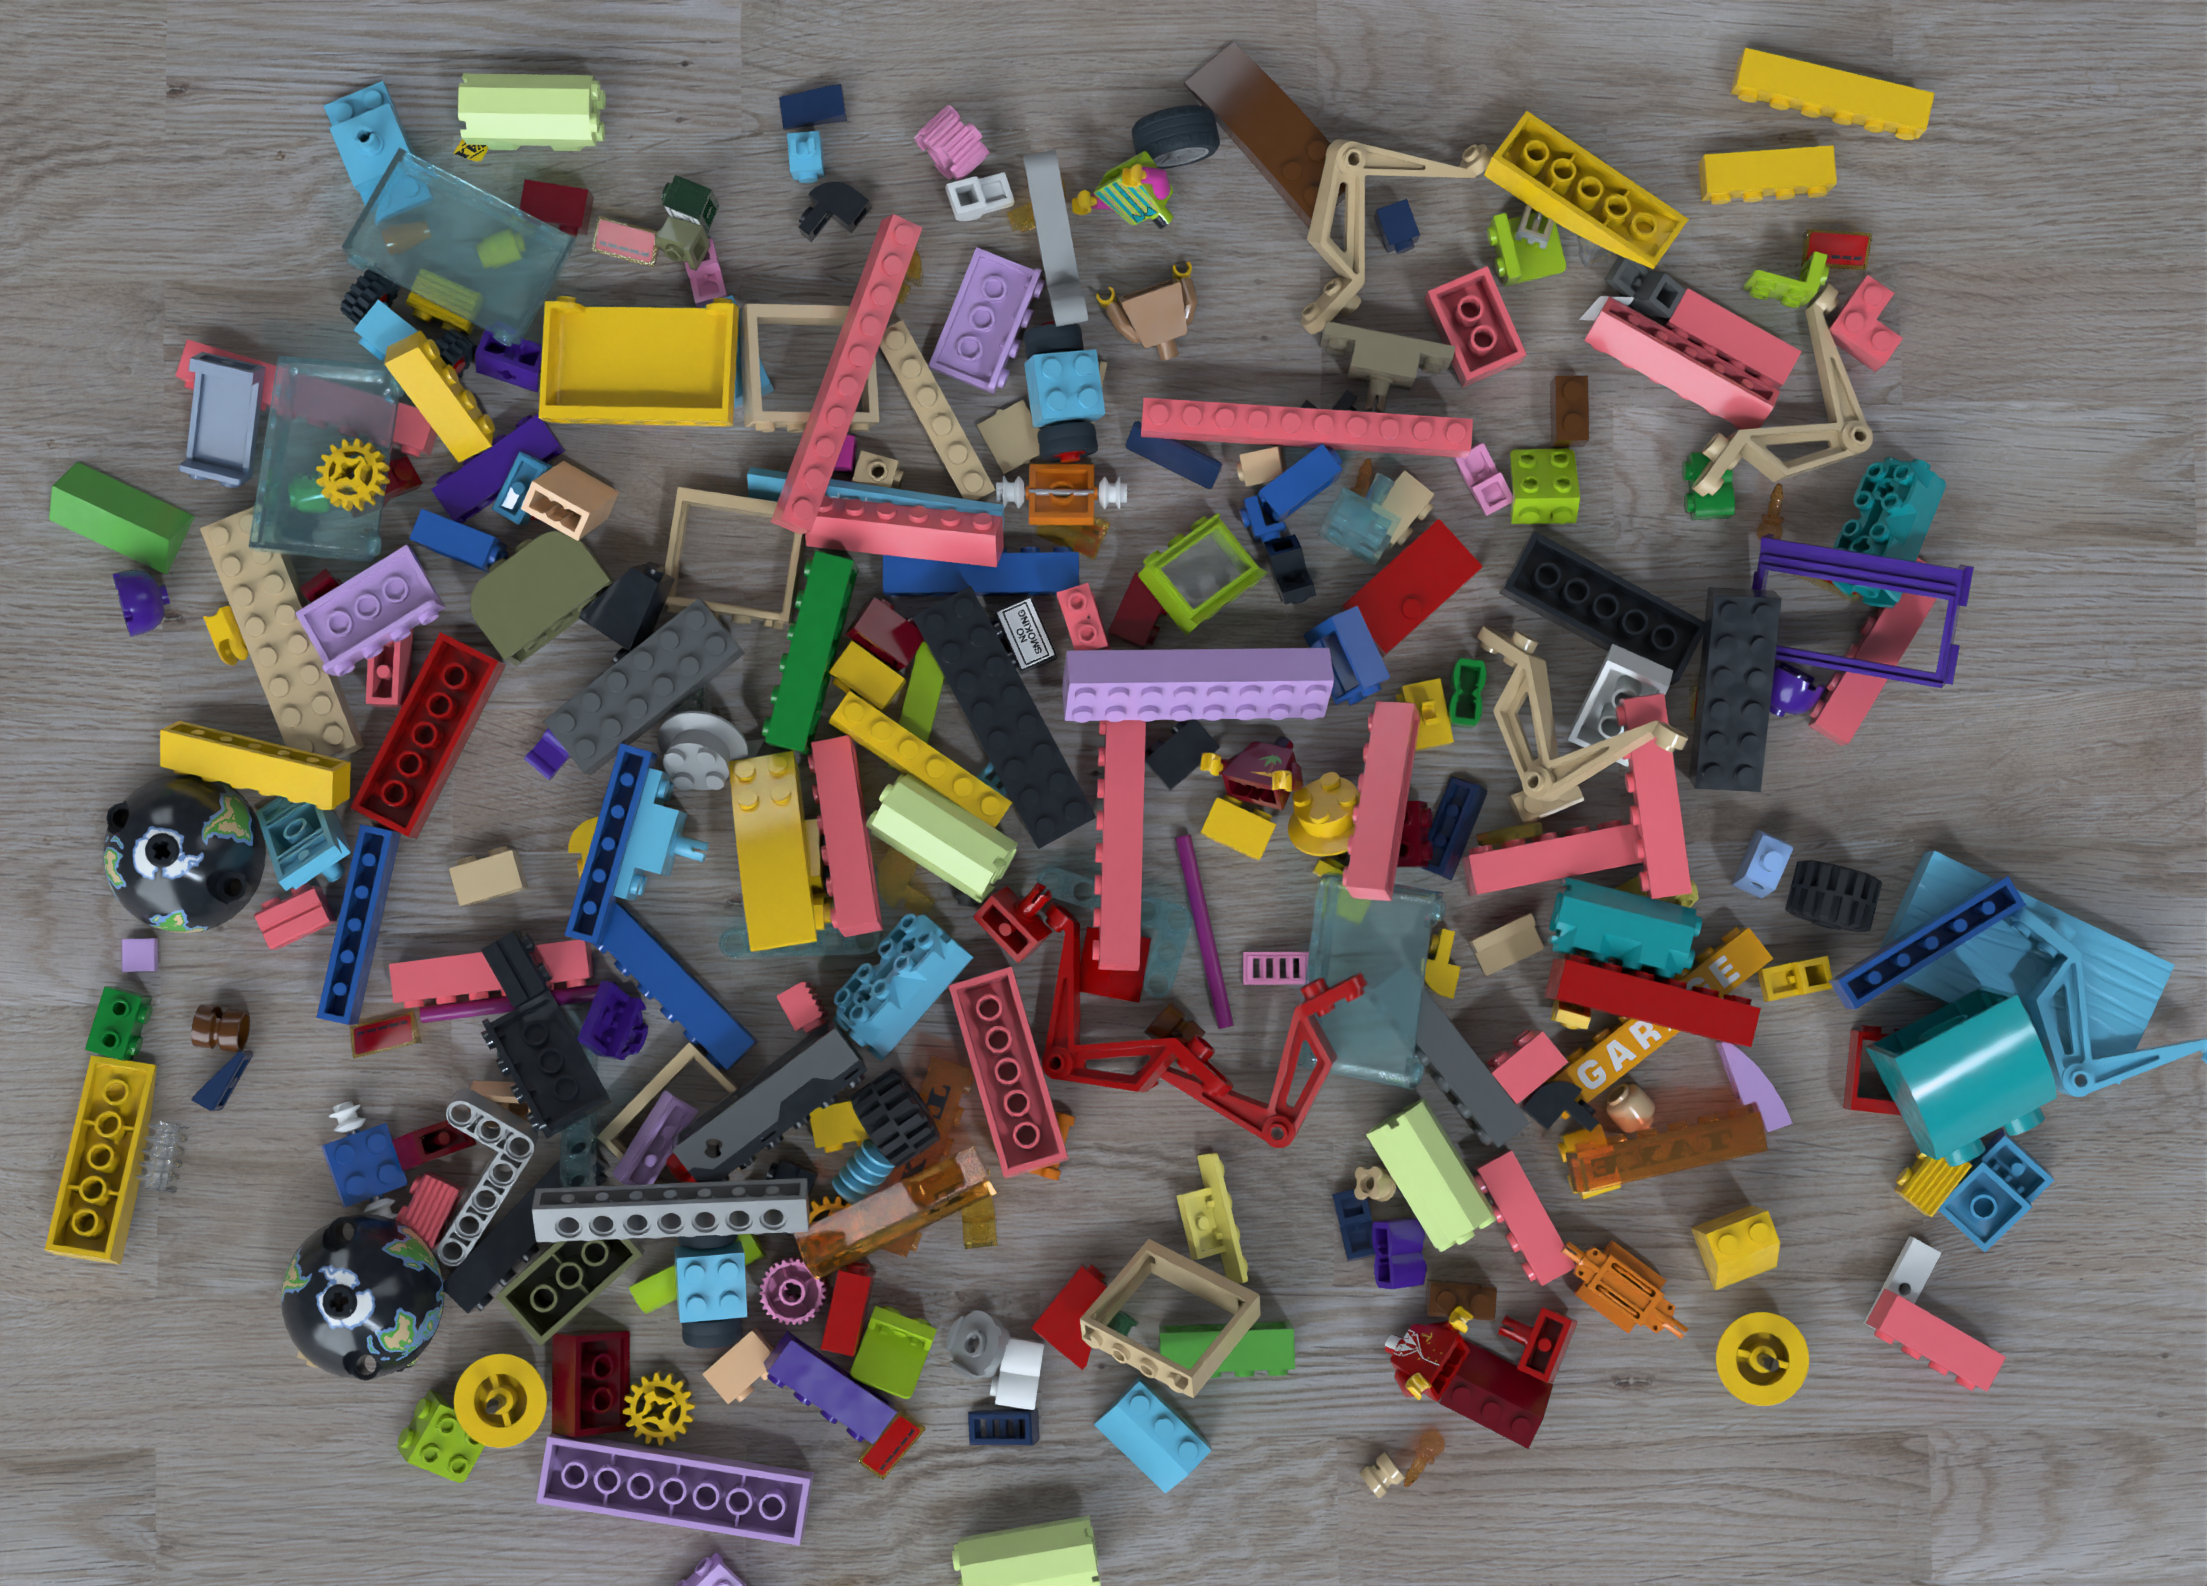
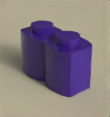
[1372,1217,1427,1289]

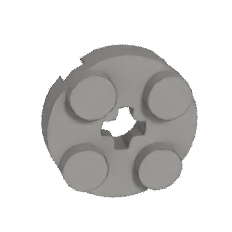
[946,1310,1010,1378]

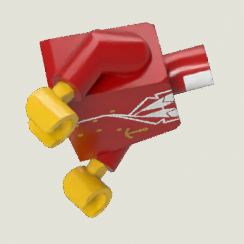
[1385,1306,1474,1402]

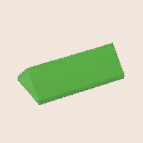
[49,462,195,575]

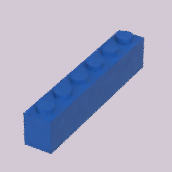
[883,547,1079,597]
[565,743,658,945]
[316,824,401,1025]
[1829,876,2026,1009]
[593,903,758,1070]

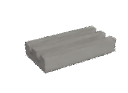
[1515,204,1554,249]

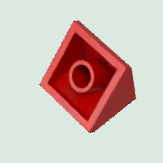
[1080,927,1151,1003]

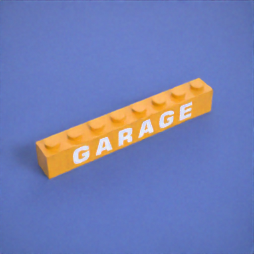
[1545,926,1773,1120]

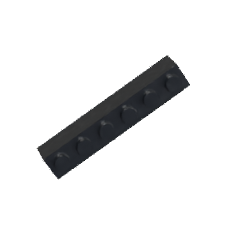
[444,1140,611,1314]

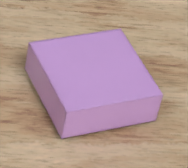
[122,938,158,972]

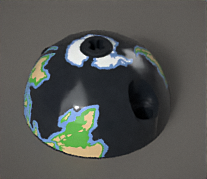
[103,774,266,934]
[281,1214,445,1381]

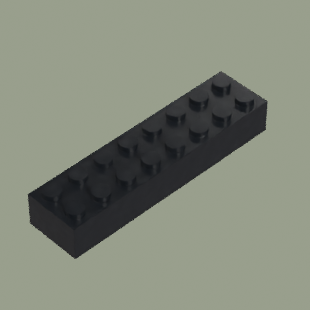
[912,586,1096,849]

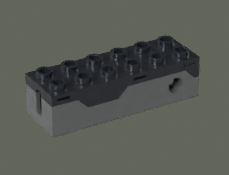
[666,1018,867,1183]

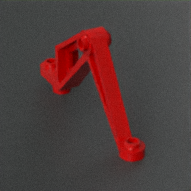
[1042,901,1233,1097]
[1132,972,1368,1148]

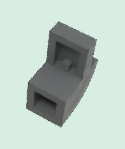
[1604,255,1686,318]

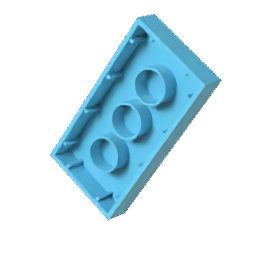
[1879,851,2175,1085]

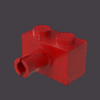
[973,883,1052,964]
[1498,1307,1578,1383]

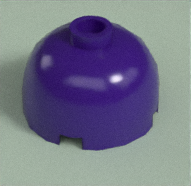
[112,569,170,637]
[1770,662,1825,717]

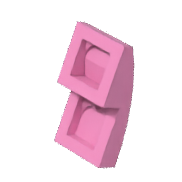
[685,238,728,308]
[1452,442,1513,516]

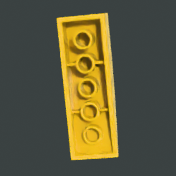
[1484,111,1689,269]
[729,751,817,952]
[44,1055,157,1265]

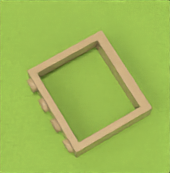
[739,304,879,433]
[664,487,805,629]
[597,1042,741,1184]
[1080,1239,1261,1399]

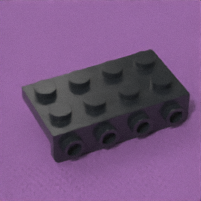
[481,990,612,1139]

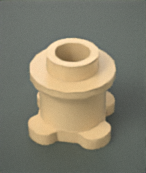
[1354,1166,1397,1202]

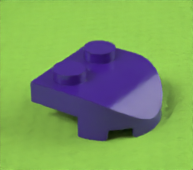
[577,981,648,1060]

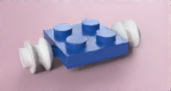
[321,1100,408,1219]

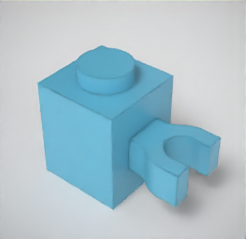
[787,131,825,183]

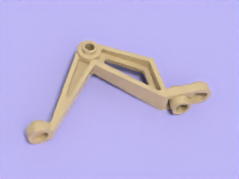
[1300,139,1494,334]
[1692,283,1873,497]
[1477,625,1689,802]

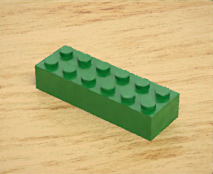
[762,551,859,756]

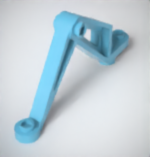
[2009,908,2207,1097]

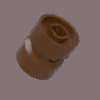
[1144,1001,1206,1062]
[191,1004,250,1053]

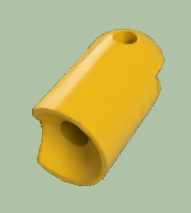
[203,606,249,666]

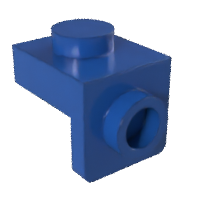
[1239,495,1286,543]

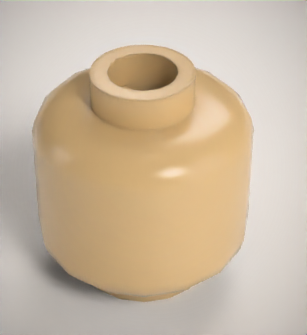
[1606,1084,1655,1133]

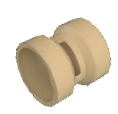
[1359,1452,1405,1499]

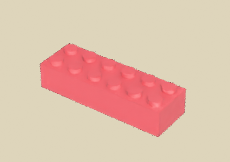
[1462,818,1642,896]
[948,967,1069,1179]

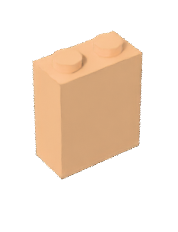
[521,461,619,541]

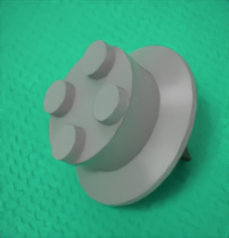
[658,708,748,791]

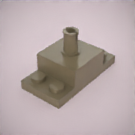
[1319,321,1455,413]

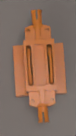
[1561,1240,1688,1339]

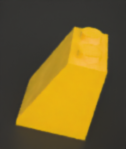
[1691,1205,1780,1290]

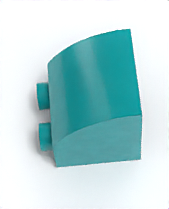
[1865,986,2057,1167]

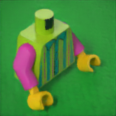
[1072,151,1174,229]

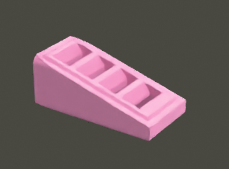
[1243,952,1310,985]

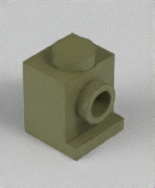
[655,217,710,271]

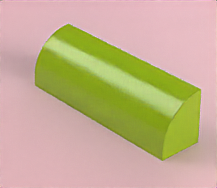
[628,1234,767,1314]

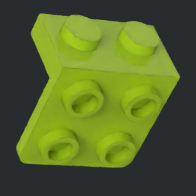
[1487,212,1567,287]
[1743,252,1830,308]
[1509,449,1580,525]
[850,1305,937,1399]
[397,1389,485,1483]

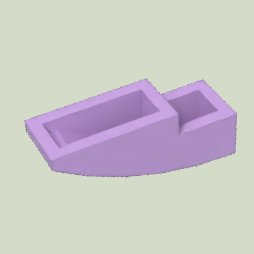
[1715,1041,1793,1132]

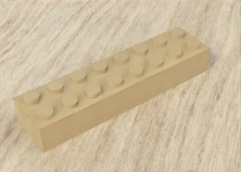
[200,504,366,759]

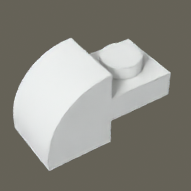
[945,172,1015,221]

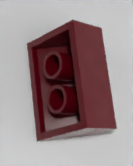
[551,1330,630,1437]
[1438,1339,1553,1449]

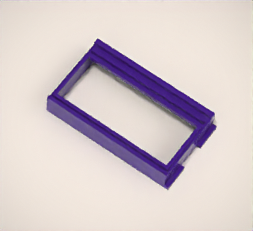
[1751,533,1974,688]

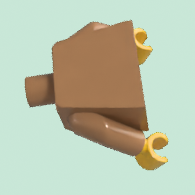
[1096,262,1198,361]

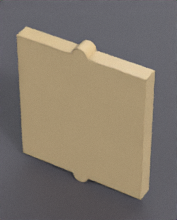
[976,399,1040,475]

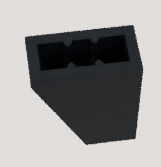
[579,562,675,651]

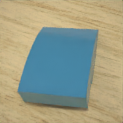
[1938,1129,2054,1252]

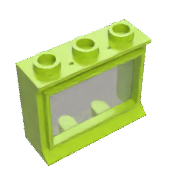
[1138,513,1268,636]

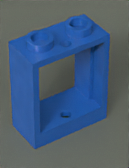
[1257,443,1343,524]
[409,508,509,573]
[1303,606,1391,706]

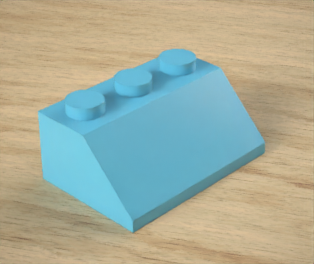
[1094,1376,1212,1494]

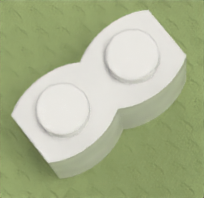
[990,1337,1045,1410]

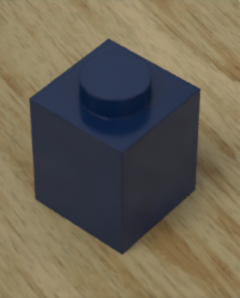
[1374,199,1420,254]

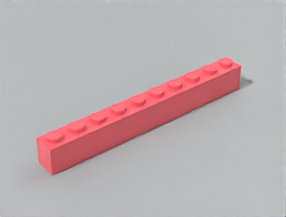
[770,214,923,534]
[1141,398,1473,458]

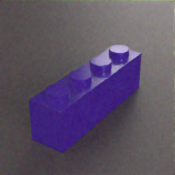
[431,414,566,524]
[764,1331,897,1444]

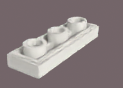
[1864,1236,1941,1330]

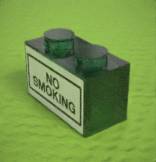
[661,175,720,235]

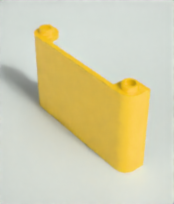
[538,296,739,427]

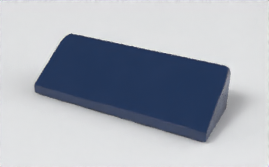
[1126,421,1223,489]
[1420,776,1487,881]

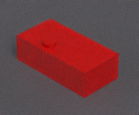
[1340,519,1483,658]

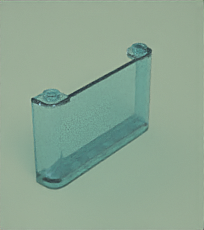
[342,147,576,347]
[249,355,404,562]
[1297,872,1446,1090]

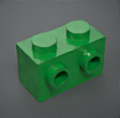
[85,986,153,1061]

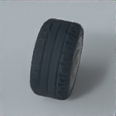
[1132,105,1220,169]

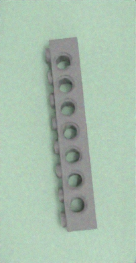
[532,1178,810,1243]

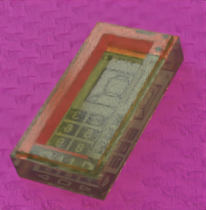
[1476,822,1543,846]

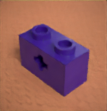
[475,326,542,393]

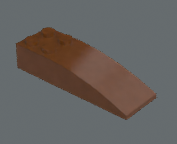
[1184,42,1346,229]

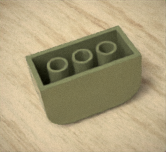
[470,531,615,666]
[496,1238,645,1346]

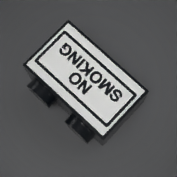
[992,596,1057,674]

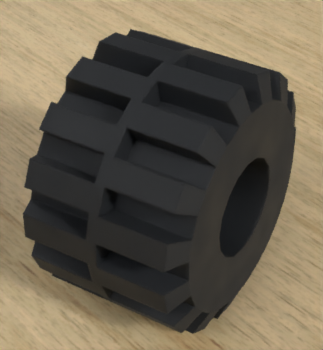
[1785,860,1882,932]
[850,1068,941,1168]

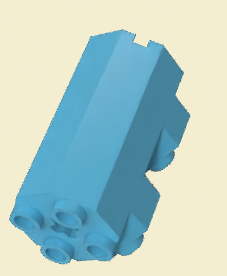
[833,913,974,1062]

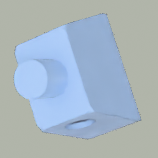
[1732,829,1793,899]

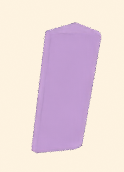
[612,1090,698,1185]

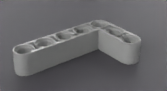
[1023,149,1088,327]
[437,1089,538,1266]

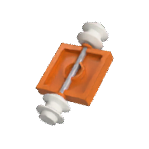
[996,464,1127,525]

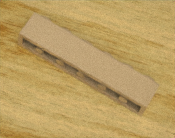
[879,320,996,502]

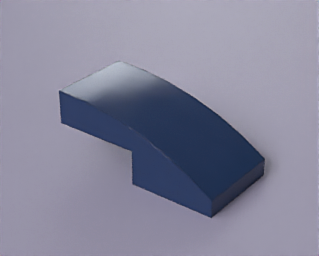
[1332,1189,1376,1262]

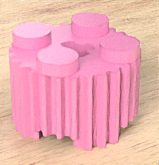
[914,105,990,181]
[759,1255,829,1325]

